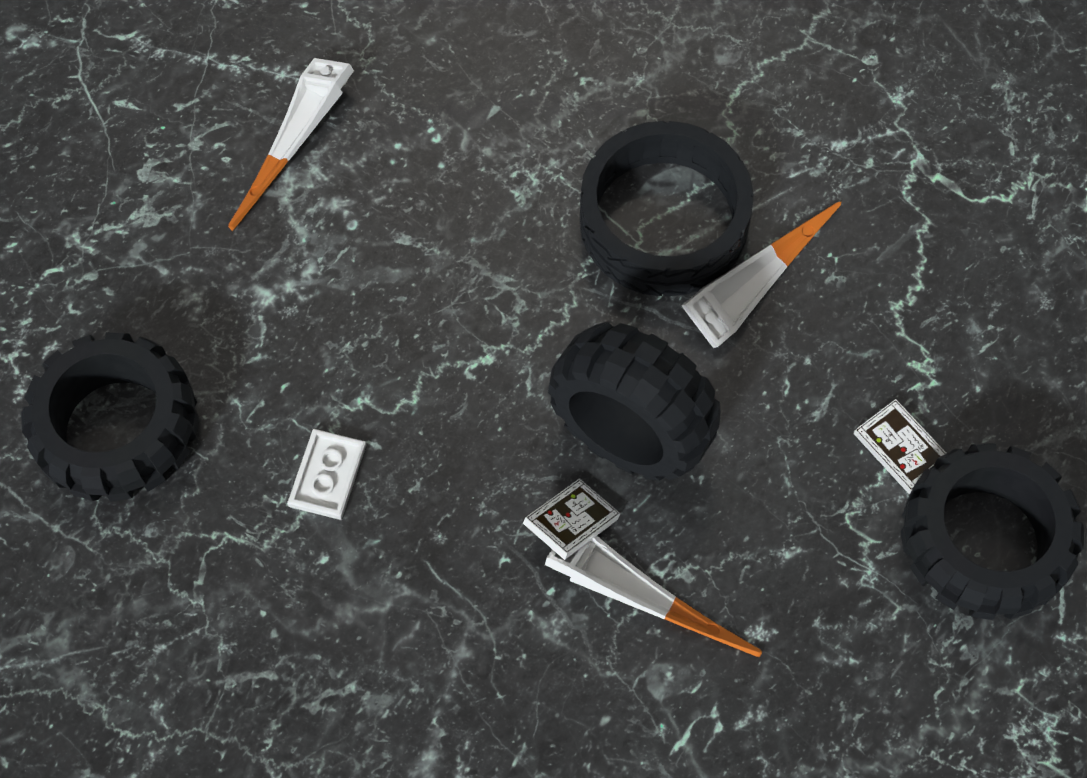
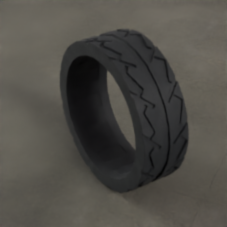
[580,121,754,297]

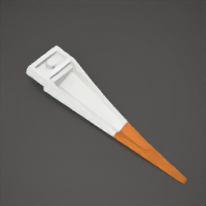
[228,58,354,231]
[682,202,841,348]
[545,536,762,657]

